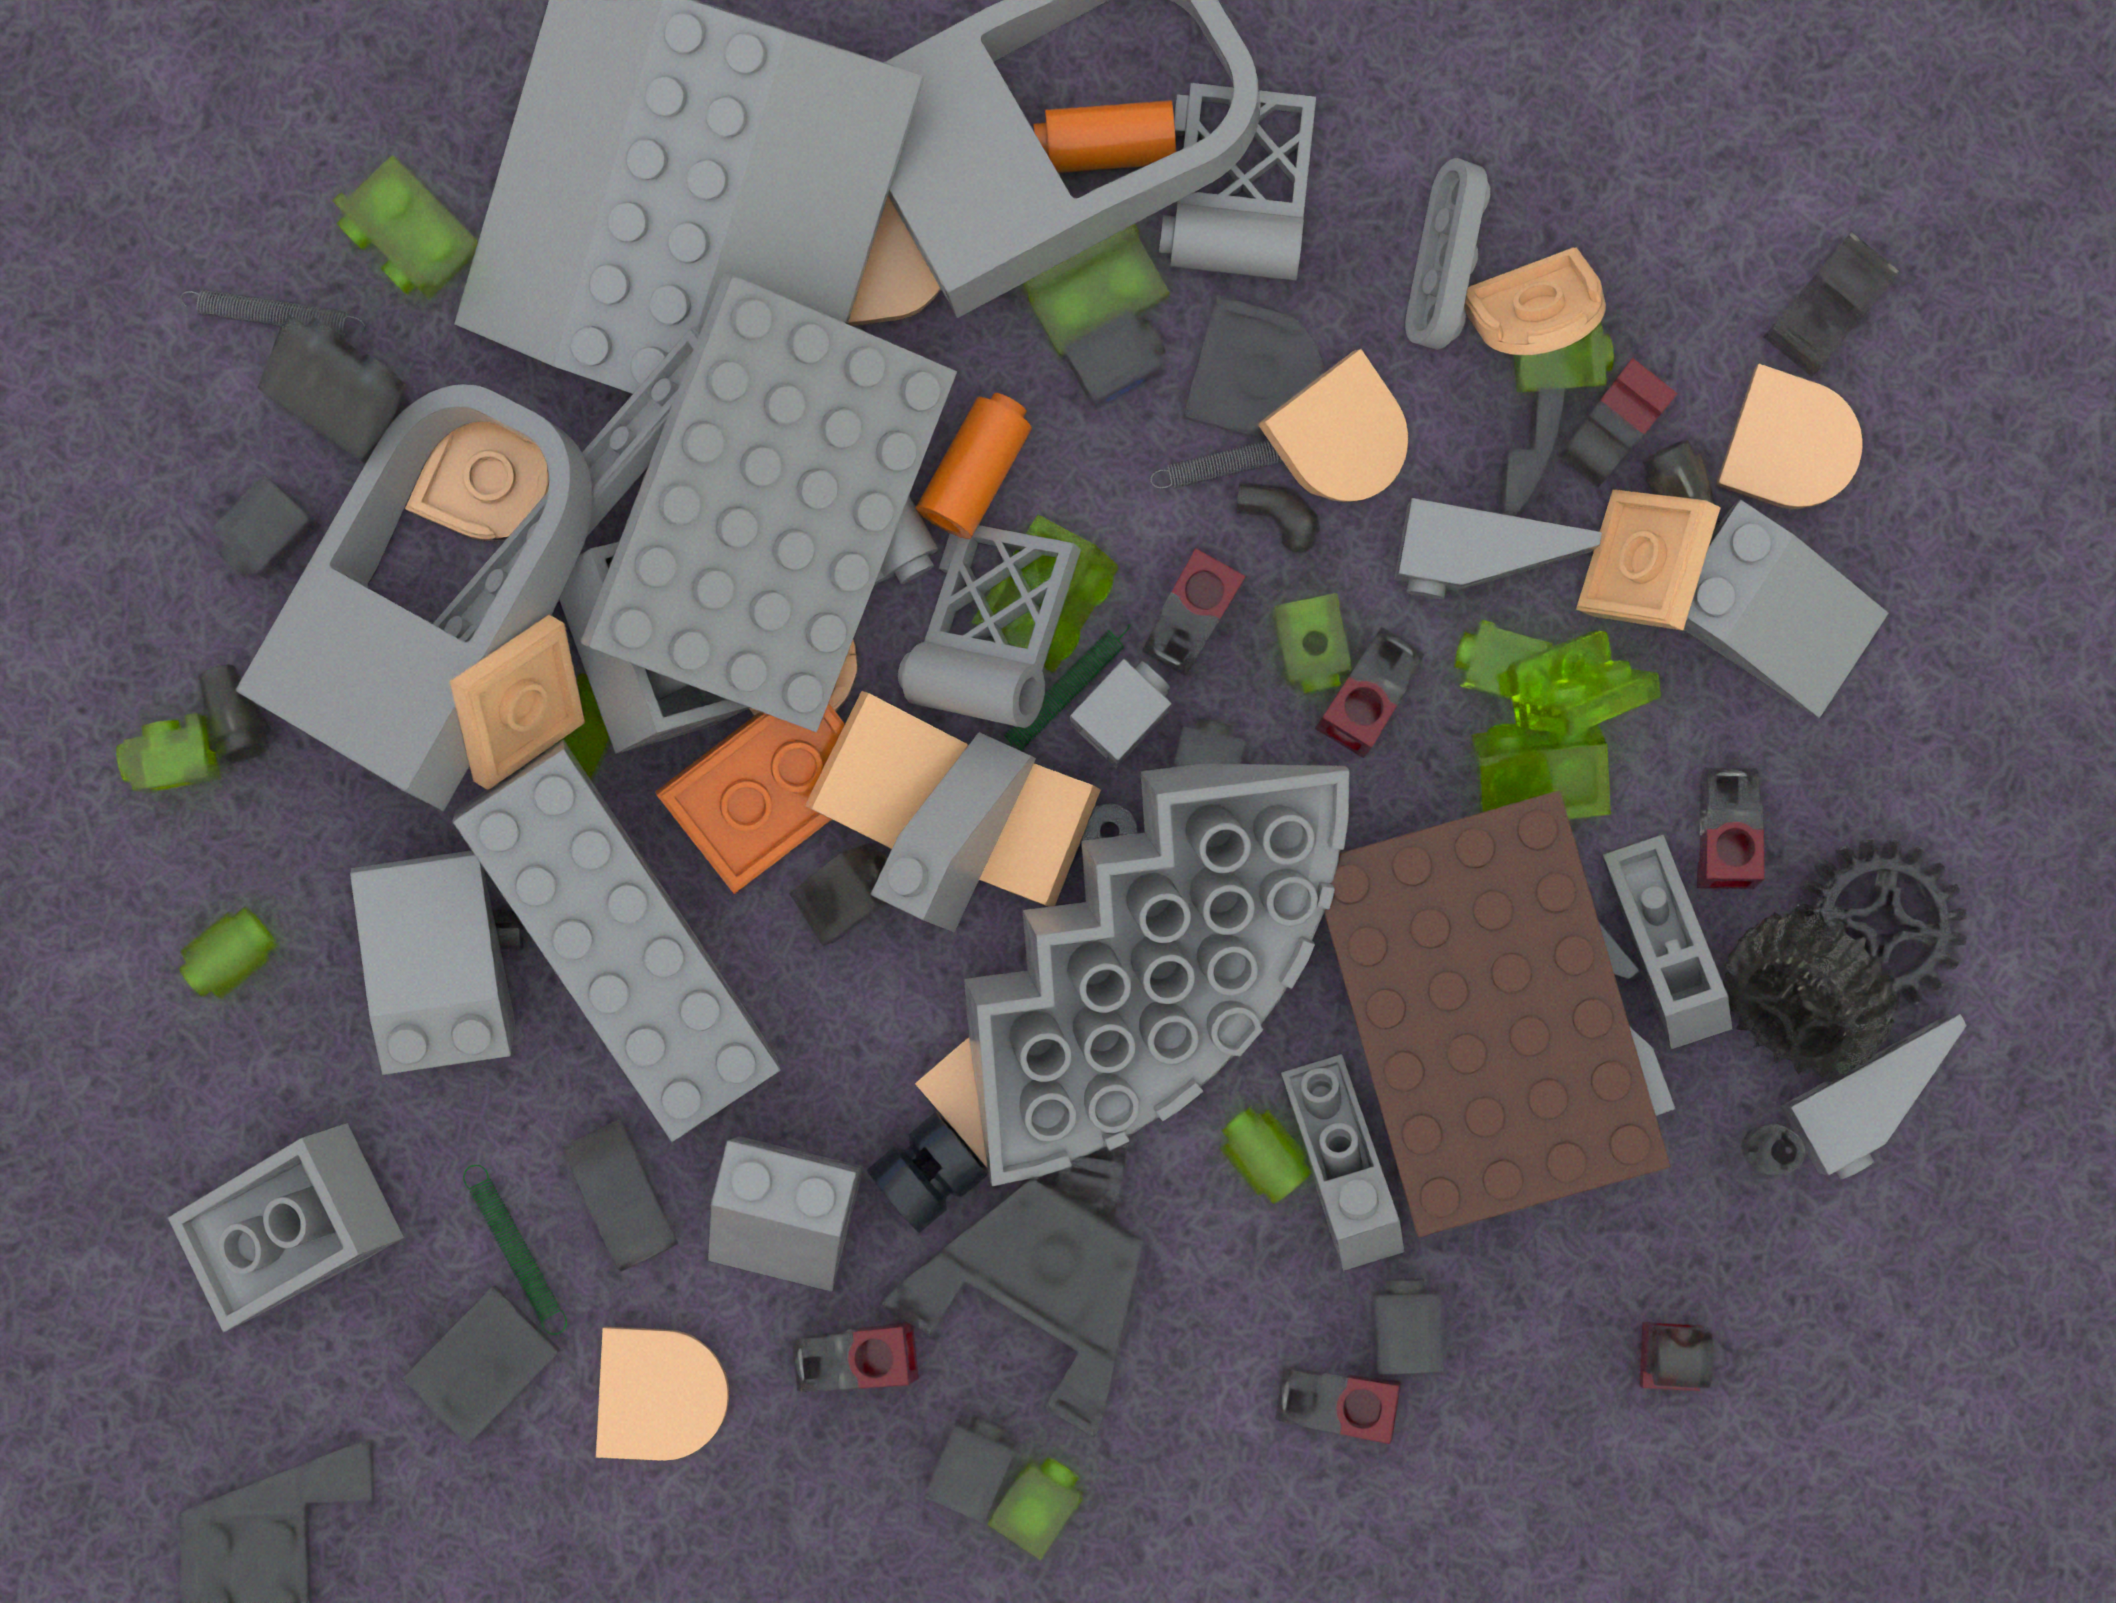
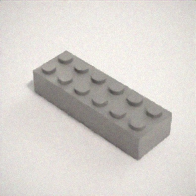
[453,740,781,1142]

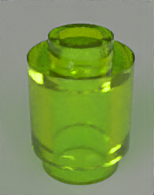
[178,906,278,999]
[1219,1106,1312,1204]

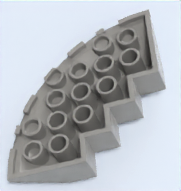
[964,763,1349,1186]

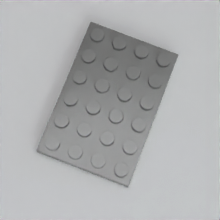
[580,273,957,732]

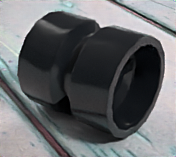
[867,1112,989,1233]

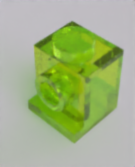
[1271,593,1352,694]
[116,713,221,794]

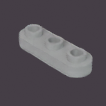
[1405,158,1490,350]

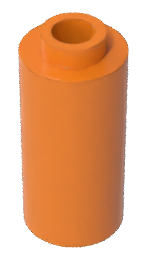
[1033,100,1176,173]
[915,393,1032,539]

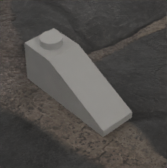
[1394,498,1602,599]
[871,732,1036,933]
[1603,835,1732,1049]
[1781,1014,1967,1179]

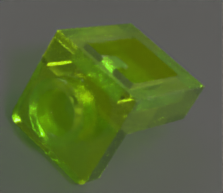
[987,1456,1083,1560]

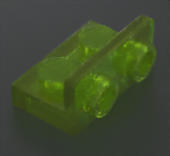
[332,155,478,300]
[1022,224,1170,358]
[972,514,1118,673]
[1508,630,1662,735]
[1471,716,1611,819]

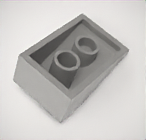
[1684,500,1889,719]
[350,850,515,1075]
[168,1123,404,1332]

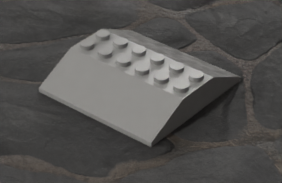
[454,0,925,394]

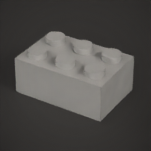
[559,542,750,754]

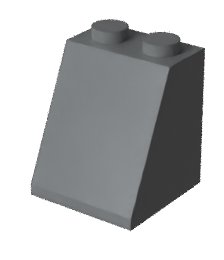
[708,1136,864,1292]

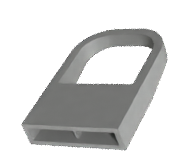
[884,0,1261,318]
[235,384,593,811]

